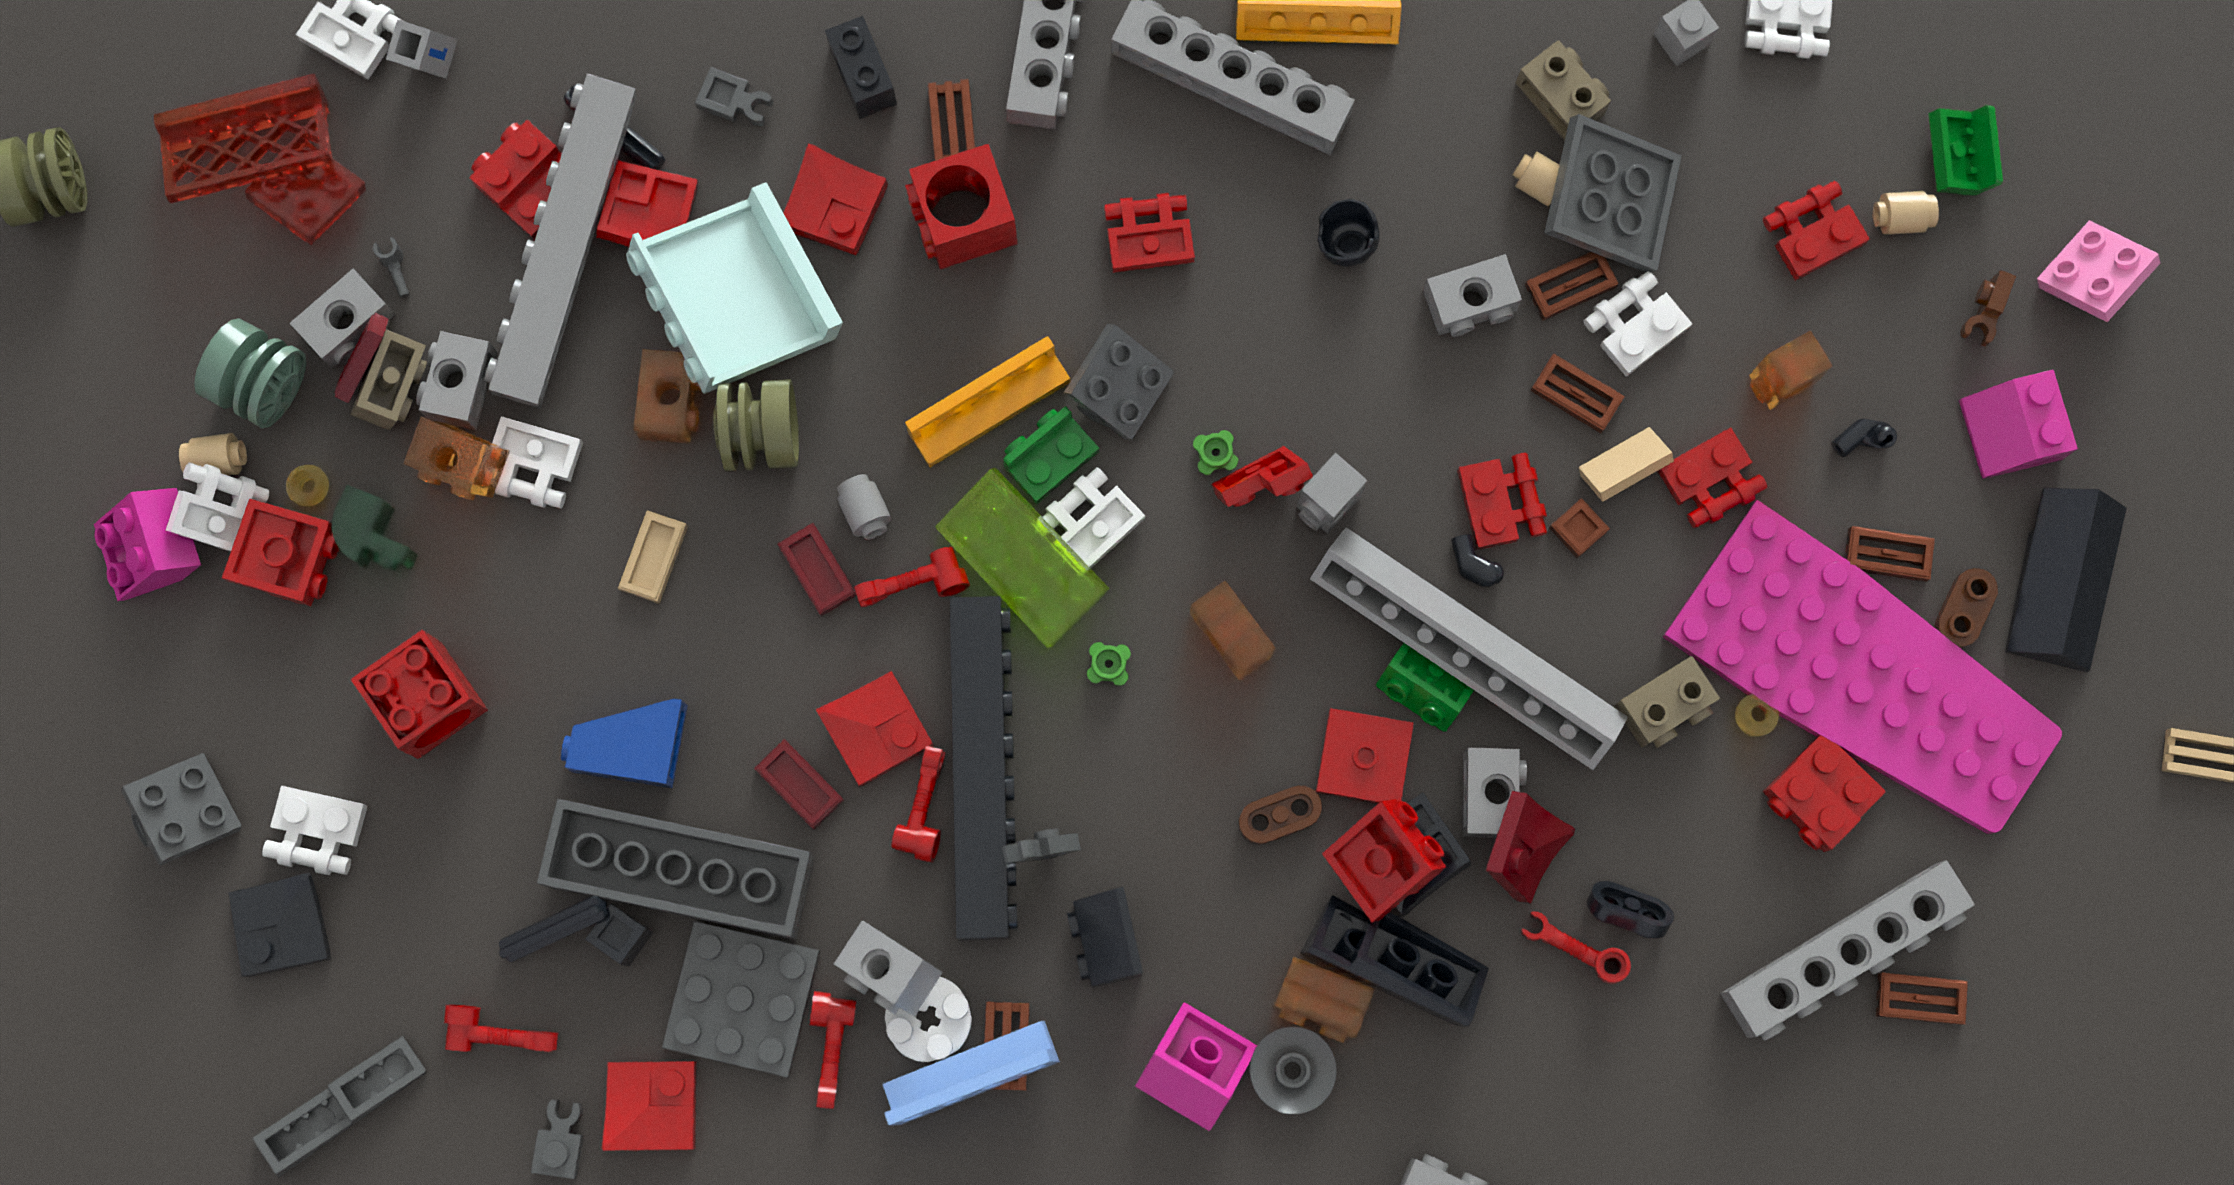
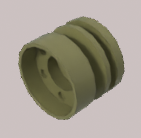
[0,127,87,227]
[713,379,799,472]

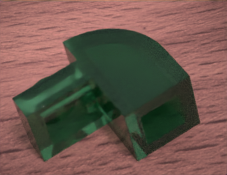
[332,485,418,571]

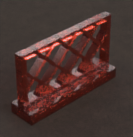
[154,73,333,204]

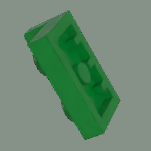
[1003,406,1099,505]
[1376,643,1474,732]

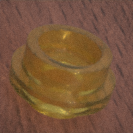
[286,465,329,507]
[1735,694,1779,737]

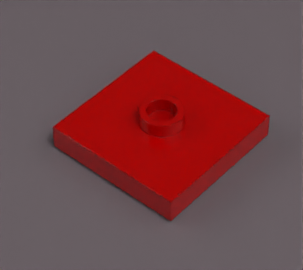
[1316,708,1414,804]

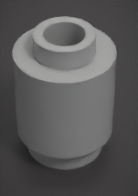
[837,474,892,540]

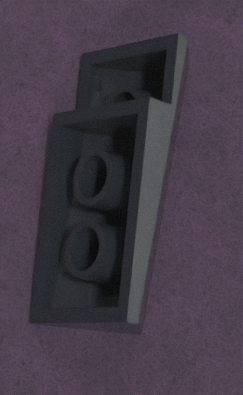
[2005,488,2127,672]
[1300,895,1489,1027]

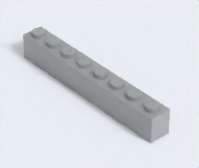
[484,73,637,409]
[1310,528,1628,770]

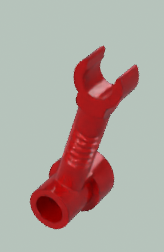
[854,547,970,607]
[891,746,946,863]
[1521,911,1631,984]
[810,991,856,1109]
[444,1004,558,1052]

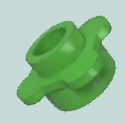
[1193,430,1238,475]
[1087,642,1131,686]

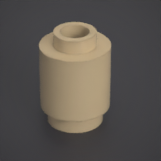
[1513,151,1559,207]
[1873,191,1939,235]
[179,433,247,476]

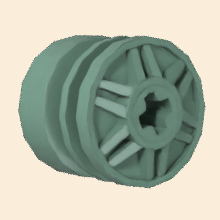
[194,318,307,429]

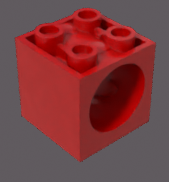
[905,143,1018,269]
[350,629,488,759]

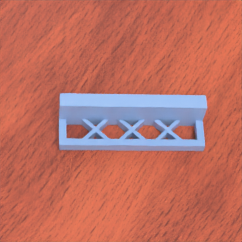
[882,1021,1060,1125]

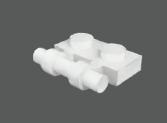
[296,0,402,80]
[1745,0,1832,59]
[1583,271,1692,377]
[481,416,583,509]
[165,463,269,552]
[1036,467,1145,575]
[262,786,368,875]

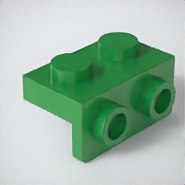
[1928,105,2003,196]

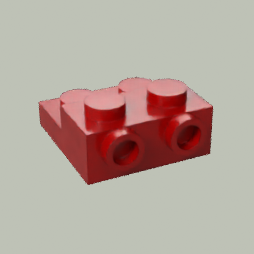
[469,120,562,240]
[222,498,341,607]
[1763,735,1886,852]
[1322,799,1446,922]

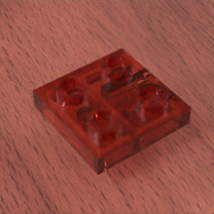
[245,136,366,245]

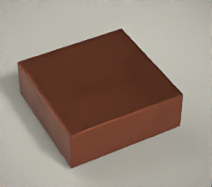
[1549,498,1610,558]

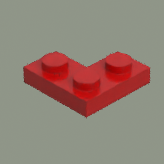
[1211,446,1313,507]

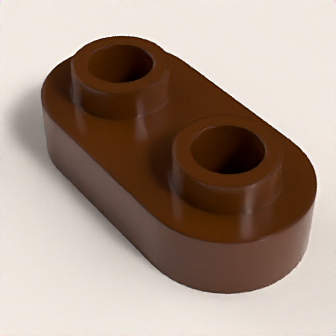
[1934,568,1998,648]
[1239,785,1322,844]

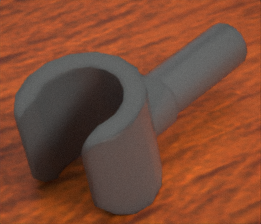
[373,237,409,298]

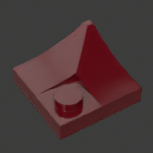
[1486,791,1575,904]

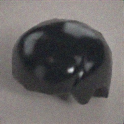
[1317,198,1380,267]

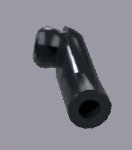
[1831,419,1897,458]
[1451,534,1504,587]

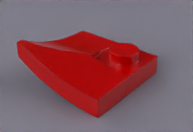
[783,143,888,255]
[597,160,698,247]
[816,671,934,787]
[602,1061,696,1151]

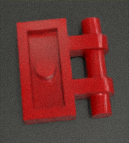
[1763,181,1870,281]
[1104,192,1195,273]
[1657,427,1767,528]
[1457,453,1547,550]

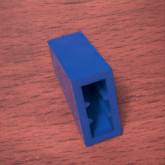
[561,699,688,788]

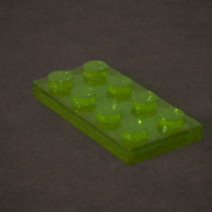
[935,468,1109,648]

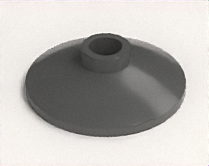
[1250,1027,1337,1114]

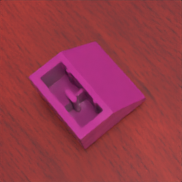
[94,488,201,601]

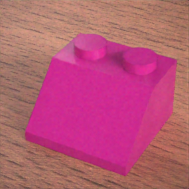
[1959,369,2078,479]
[1135,1002,1257,1131]

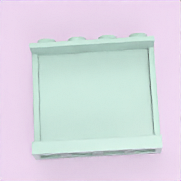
[626,182,843,394]

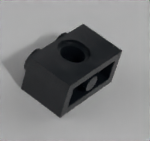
[825,15,897,119]

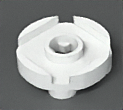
[885,977,972,1062]

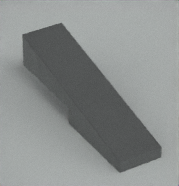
[252,1036,427,1178]

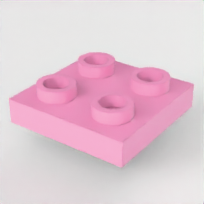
[2037,220,2160,322]

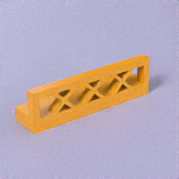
[1236,0,1401,44]
[905,336,1071,468]

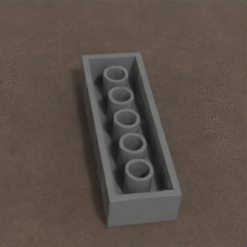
[537,799,815,940]

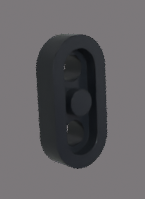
[1587,881,1674,938]

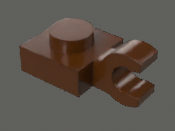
[1960,270,2016,347]

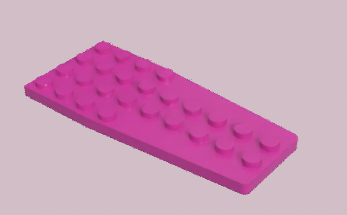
[1663,500,2062,834]

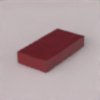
[334,313,389,403]
[778,523,856,616]
[754,739,844,830]

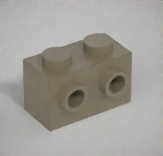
[1515,40,1611,140]
[350,329,427,430]
[1614,656,1720,748]

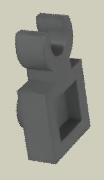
[695,67,774,126]
[1002,828,1081,864]
[531,1100,584,1179]

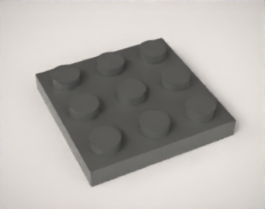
[1544,114,1682,272]
[662,921,820,1078]

